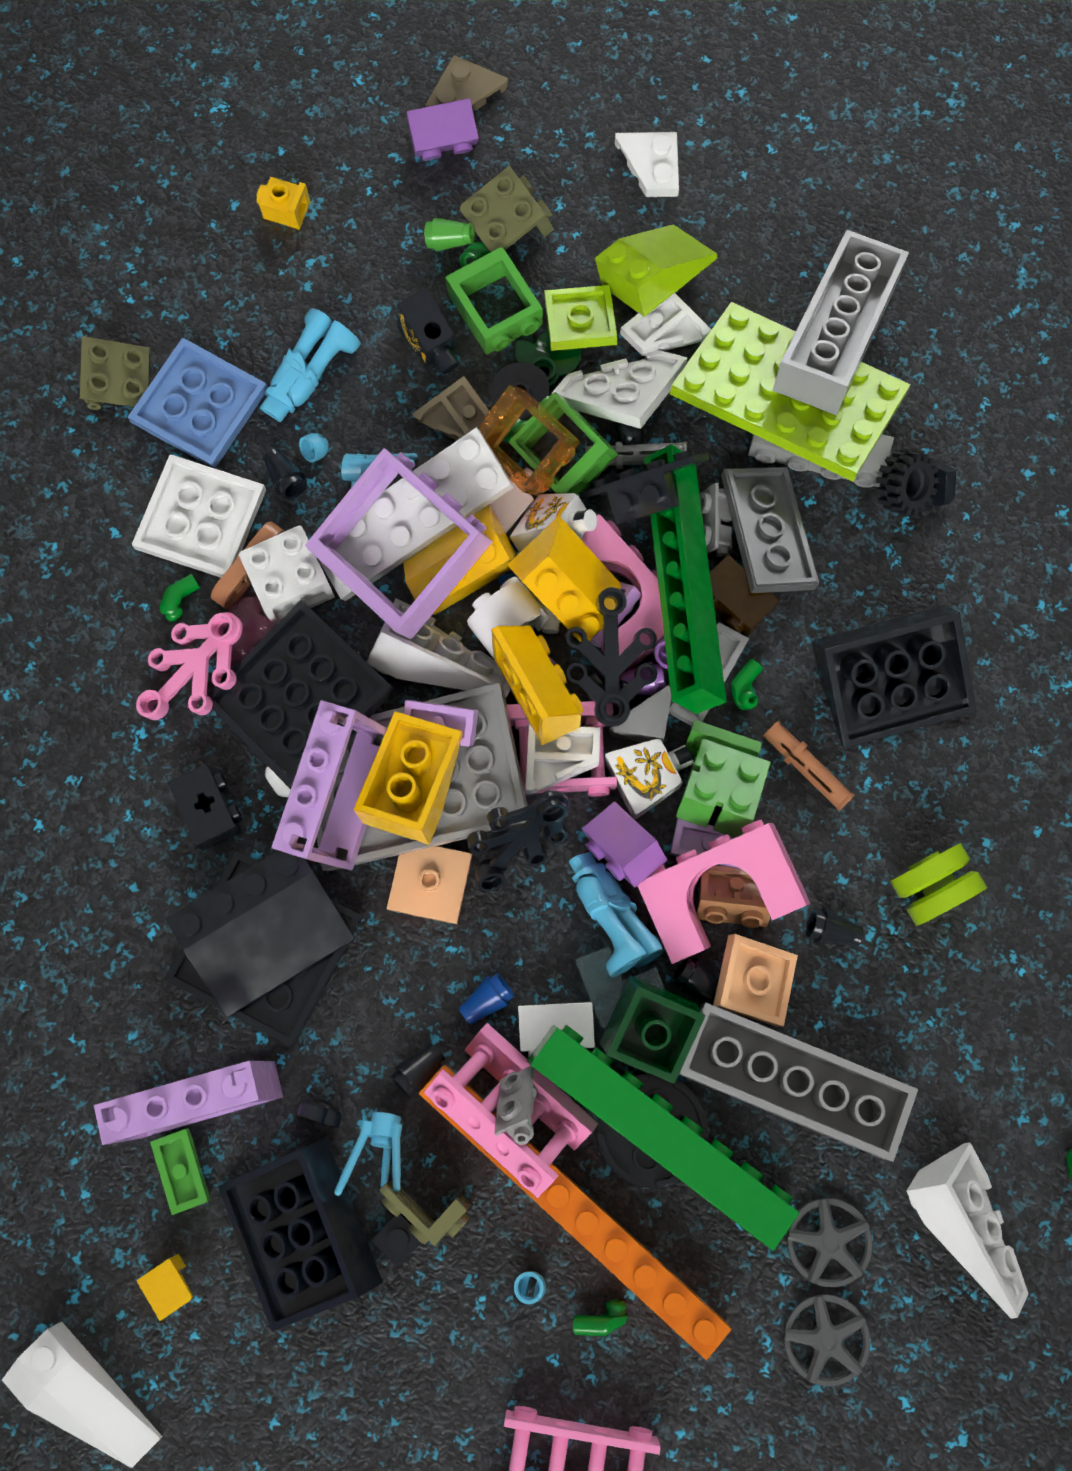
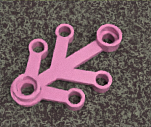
[136,612,242,720]

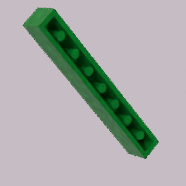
[644,444,727,714]
[527,1025,800,1251]

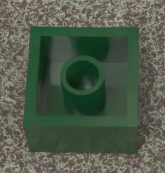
[600,976,706,1084]

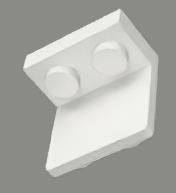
[239,525,335,625]

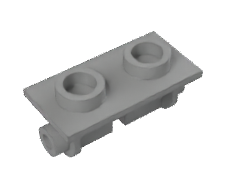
[699,482,732,557]
[494,1066,537,1145]

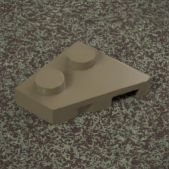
[425,55,508,110]
[412,376,503,443]

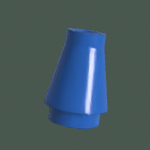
[459,973,514,1025]

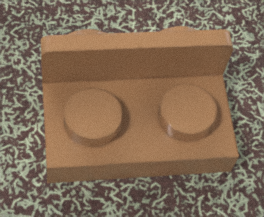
[696,865,771,928]

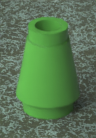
[424,218,475,252]

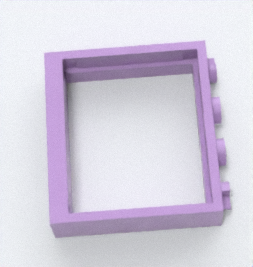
[305,448,493,639]
[271,700,387,870]
[94,1061,283,1145]

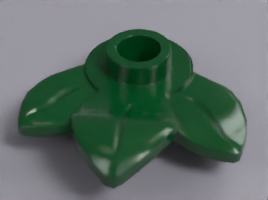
[515,330,581,388]

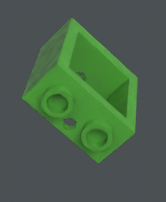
[445,247,543,355]
[509,392,619,496]

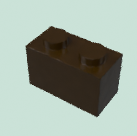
[710,555,779,638]

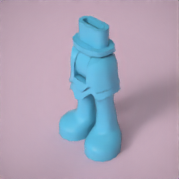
[259,308,361,422]
[569,852,665,978]

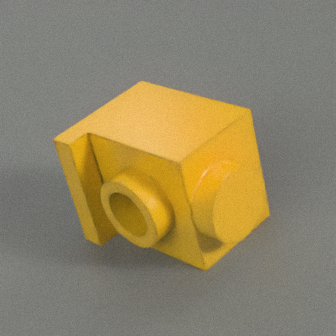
[257,177,311,230]

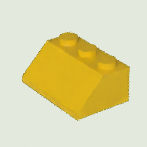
[403,504,517,615]
[507,516,622,642]
[491,626,584,746]

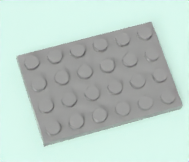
[317,682,527,872]

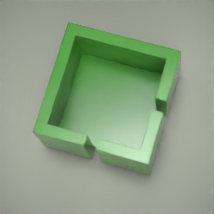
[676,739,771,838]

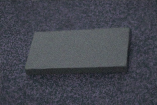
[721,467,819,593]

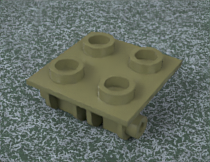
[79,336,149,410]

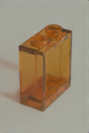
[478,385,580,496]

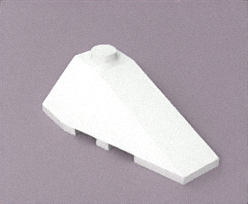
[367,599,510,697]
[906,1142,1028,1318]
[2,1322,162,1468]

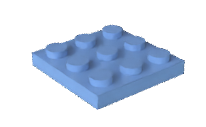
[128,337,268,469]

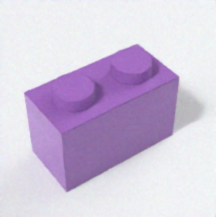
[407,98,479,161]
[582,801,667,888]

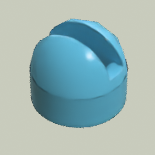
[299,433,329,462]
[514,1271,546,1304]

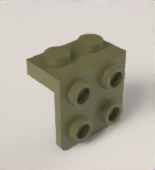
[460,165,555,252]
[380,1180,472,1246]

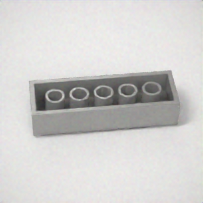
[772,230,909,415]
[679,1002,918,1162]

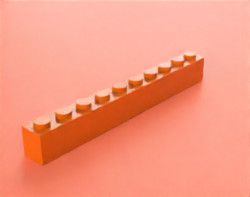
[418,1065,732,1360]

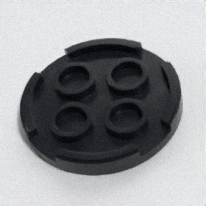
[597,1073,708,1188]

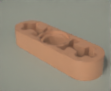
[211,521,285,609]

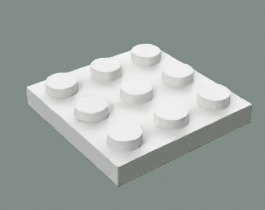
[132,454,266,577]

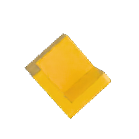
[136,1254,193,1321]

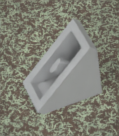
[609,685,671,743]

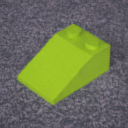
[595,224,717,317]

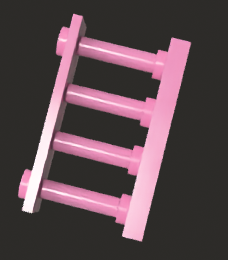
[507,701,617,797]
[424,1023,599,1198]
[504,1406,661,1471]

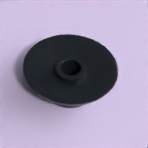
[490,362,550,420]

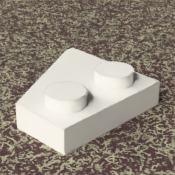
[615,132,679,197]
[620,293,711,356]

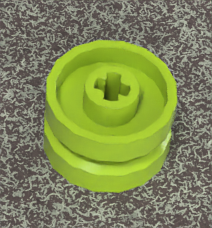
[890,843,988,926]

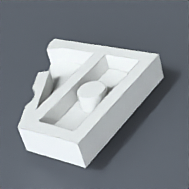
[526,724,600,794]

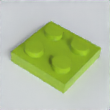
[544,285,617,351]

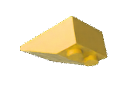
[353,711,463,845]

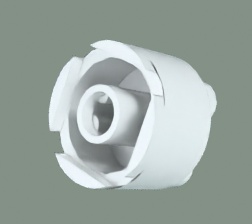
[467,576,549,657]

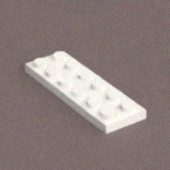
[318,427,514,601]

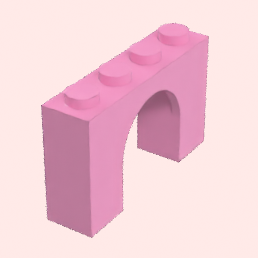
[581,514,664,673]
[637,819,811,964]

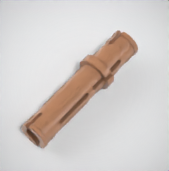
[763,720,854,811]

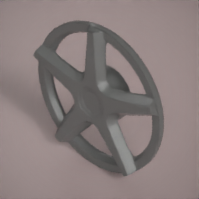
[787,1198,873,1287]
[784,1295,870,1386]

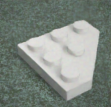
[552,350,688,429]

